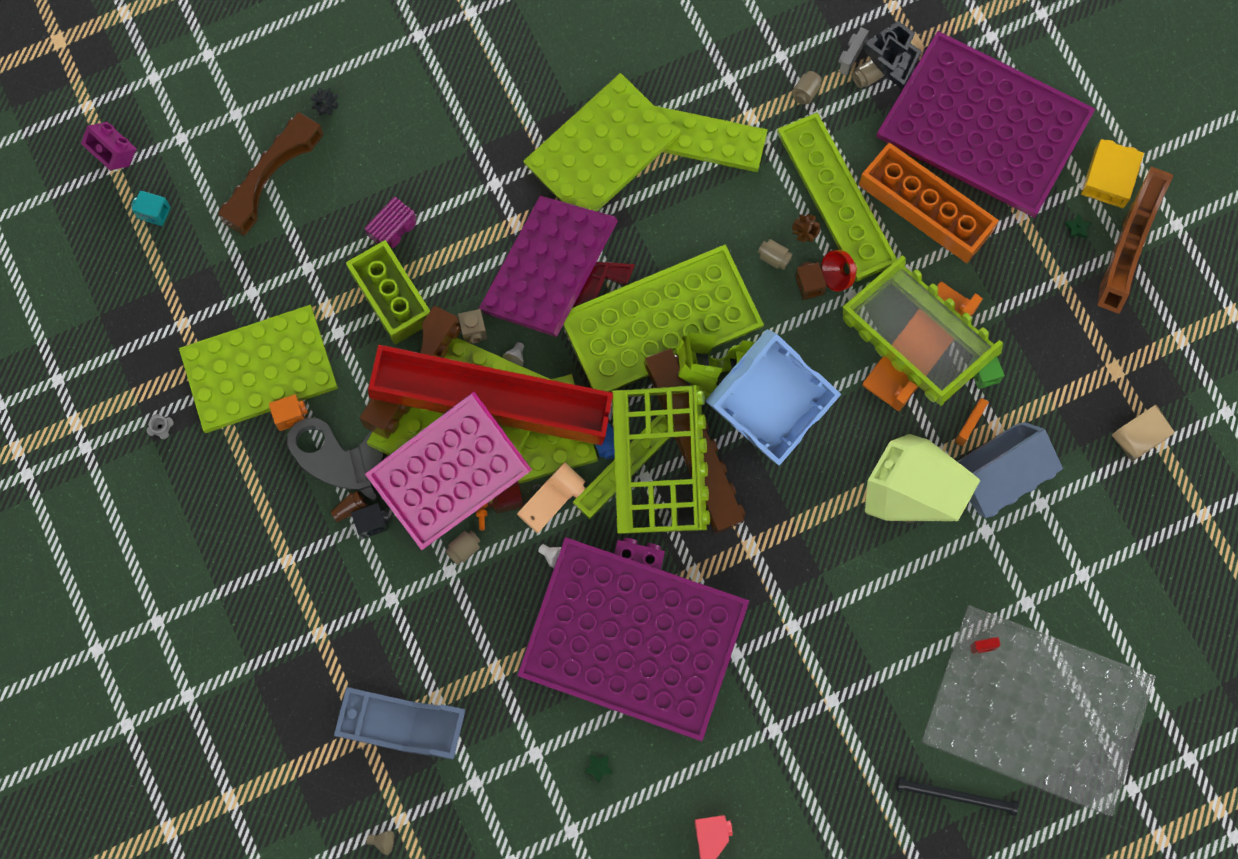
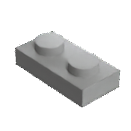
[838,27,869,76]

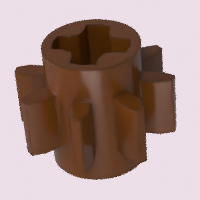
[792,214,820,242]

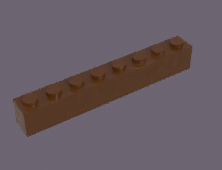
[644,348,746,535]

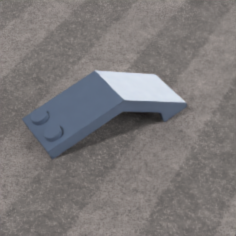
[334,687,465,760]

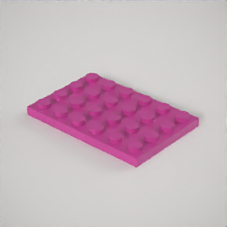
[365,392,532,550]

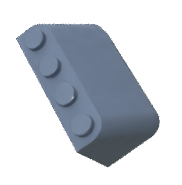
[957,422,1063,518]

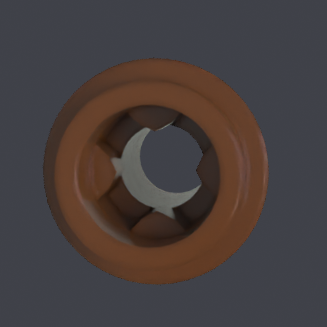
[331,491,368,523]

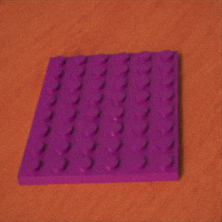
[876,31,1095,218]
[517,537,749,741]

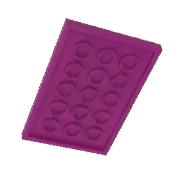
[479,196,618,337]

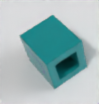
[132,190,171,226]

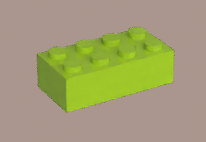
[346,240,430,345]

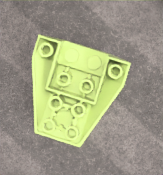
[865,434,980,521]

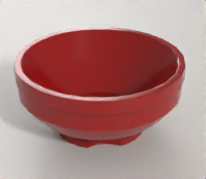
[821,250,857,292]

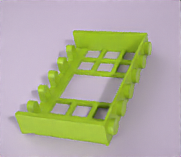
[612,385,710,534]

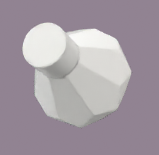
[538,544,561,569]

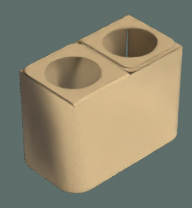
[1112,405,1175,462]

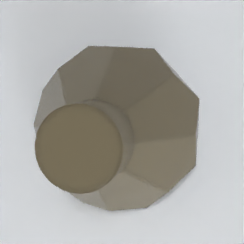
[366,831,395,855]

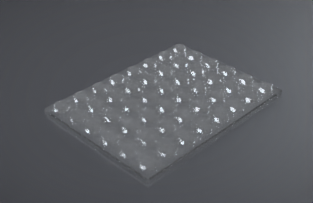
[921,605,1156,817]

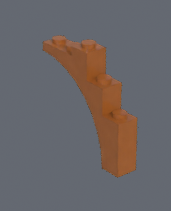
[1097,167,1173,314]

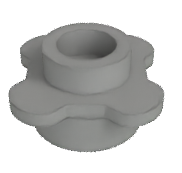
[147,414,174,439]

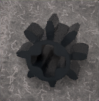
[311,87,339,116]

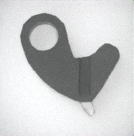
[287,418,384,501]

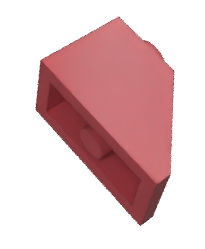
[694,815,733,859]

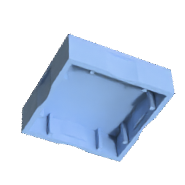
[705,329,841,466]

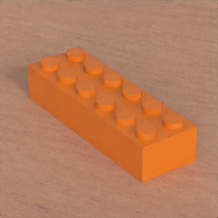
[859,142,999,263]

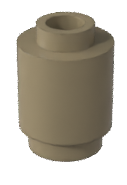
[852,59,885,88]
[792,71,822,104]
[757,239,793,270]
[445,530,480,565]

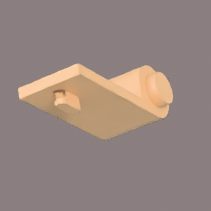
[517,462,586,534]

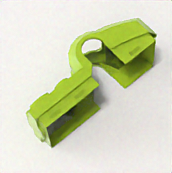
[675,332,755,393]

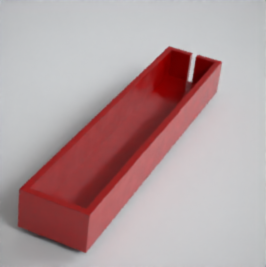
[368,345,613,445]

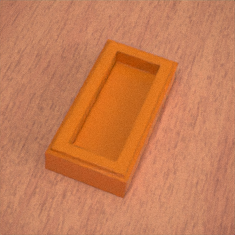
[955,398,989,447]

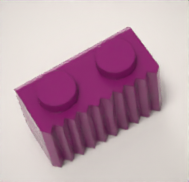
[364,196,417,248]

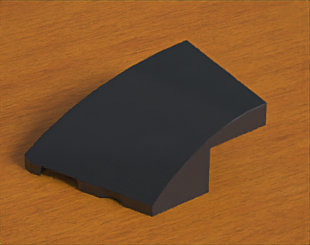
[863,21,922,89]

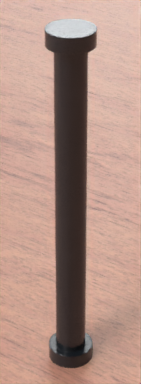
[897,776,1019,816]

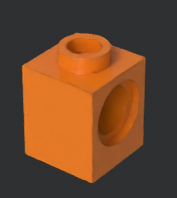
[269,394,308,431]

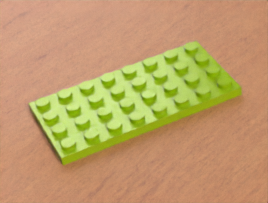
[563,244,764,392]

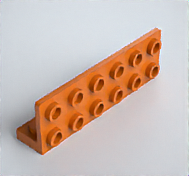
[862,282,983,412]

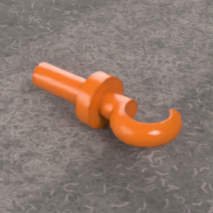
[476,503,488,530]

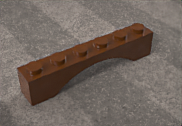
[218,112,324,237]
[359,305,461,439]

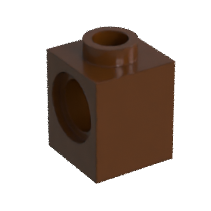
[795,262,827,300]

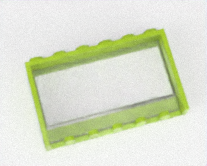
[842,255,1003,406]

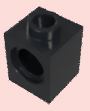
[351,503,390,540]

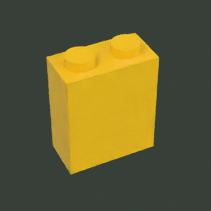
[1080,139,1144,209]

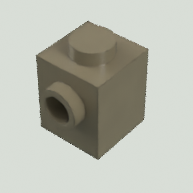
[458,309,487,343]

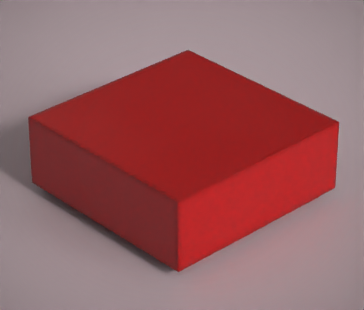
[970,637,1001,654]

